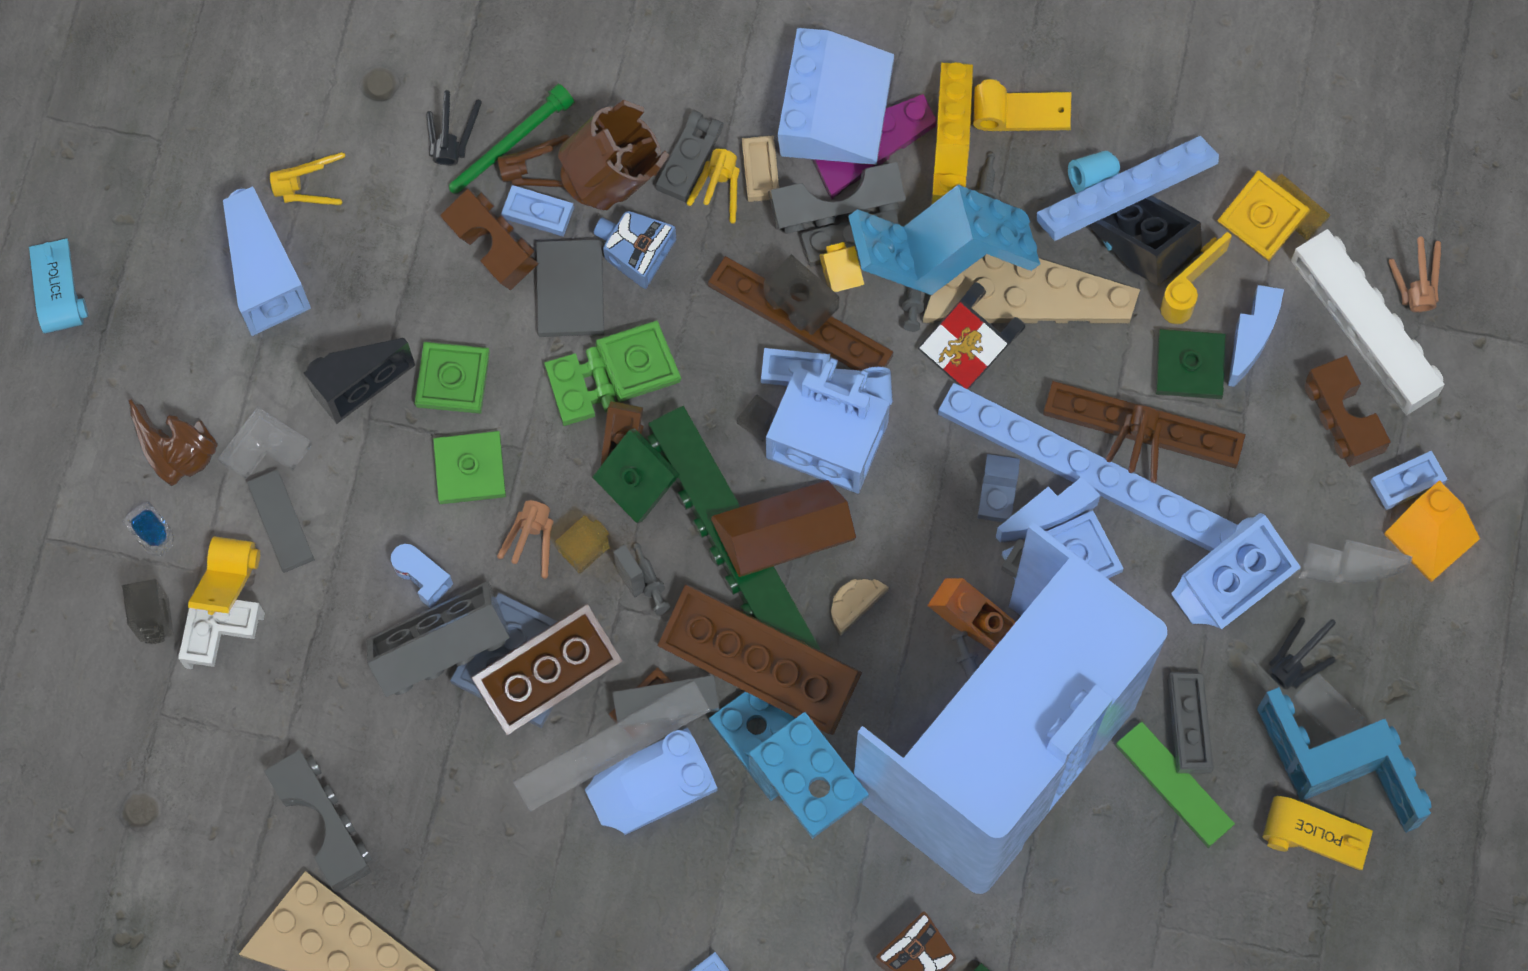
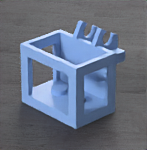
[766,358,890,494]

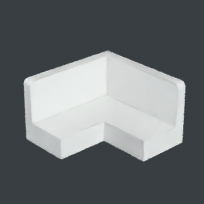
[178,593,265,669]

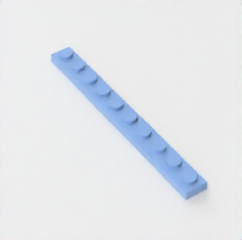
[938,383,1238,552]

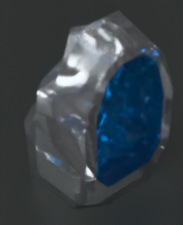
[122,501,174,556]

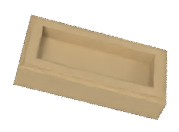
[742,136,779,202]

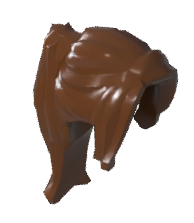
[129,399,218,486]

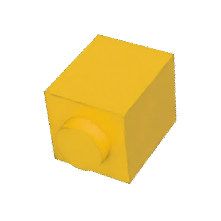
[819,242,864,293]

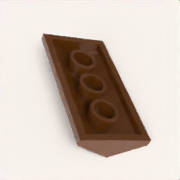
[711,480,856,577]
[471,603,622,735]

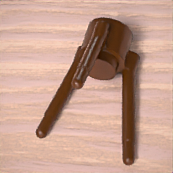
[498,134,569,187]
[1106,405,1162,483]

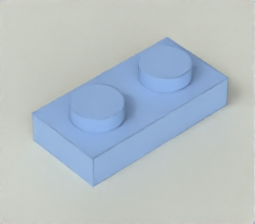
[501,185,574,237]
[761,348,830,386]
[1370,451,1448,510]

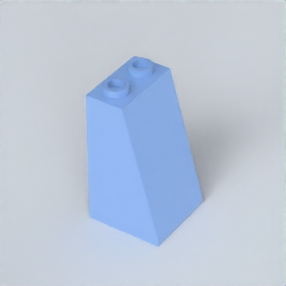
[223,186,311,336]

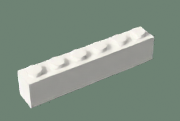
[1291,229,1445,416]

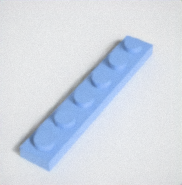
[1037,136,1219,241]

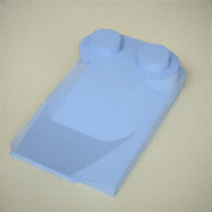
[1171,513,1301,629]
[584,728,718,835]

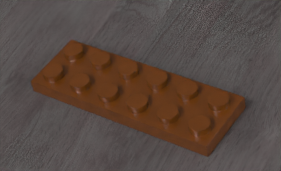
[657,584,862,735]

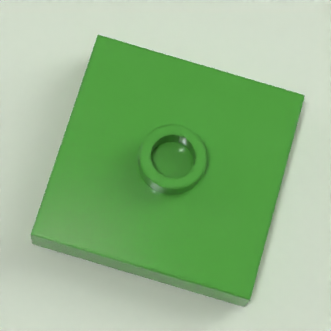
[595,320,682,402]
[415,342,490,414]
[433,431,506,504]

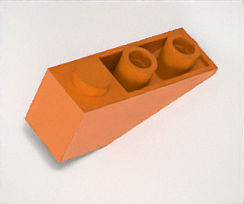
[927,578,1016,651]

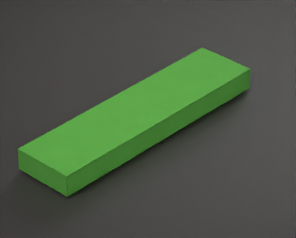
[1115,721,1235,848]

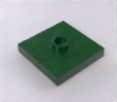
[1156,329,1226,399]
[592,428,680,523]

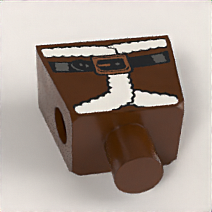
[875,911,957,971]

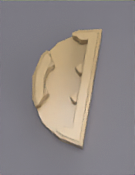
[831,579,889,636]

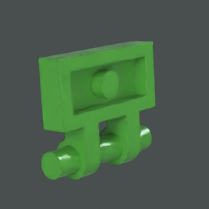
[545,347,616,426]

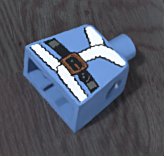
[594,211,676,289]

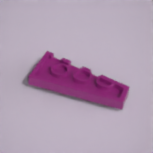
[812,94,936,200]

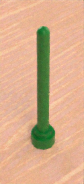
[449,83,575,194]

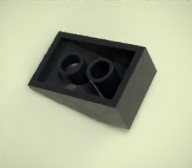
[1089,195,1202,286]
[304,338,415,424]

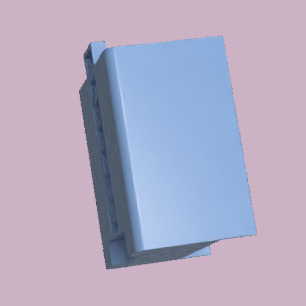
[854,522,1167,894]

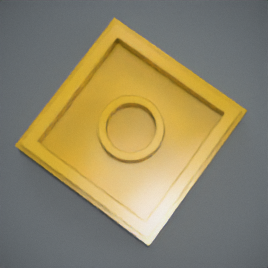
[1217,170,1310,262]

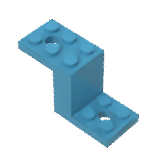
[848,185,1040,295]
[1257,687,1432,833]
[709,691,869,839]

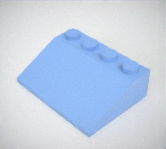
[778,28,894,165]

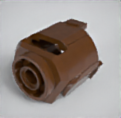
[558,100,669,211]

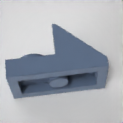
[977,454,1020,523]

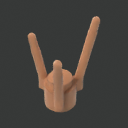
[1388,236,1441,312]
[497,500,554,579]

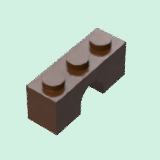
[440,189,539,290]
[1305,355,1391,467]

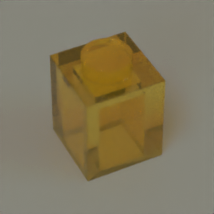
[555,515,610,574]

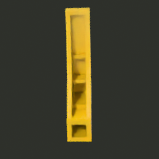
[931,62,973,205]

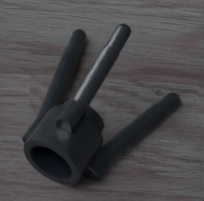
[426,90,482,166]
[1268,617,1336,690]

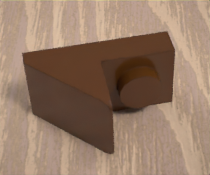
[601,401,644,465]

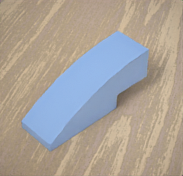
[1228,285,1284,387]
[996,476,1101,542]

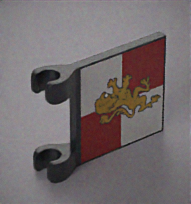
[918,282,1025,390]

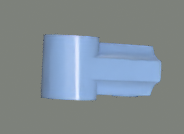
[832,367,893,405]

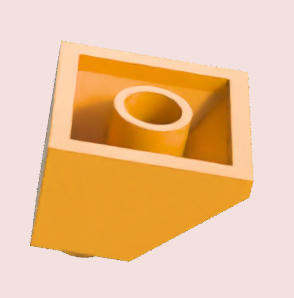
[1384,480,1480,582]

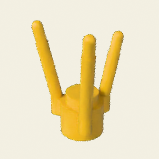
[687,149,740,224]
[270,152,345,205]

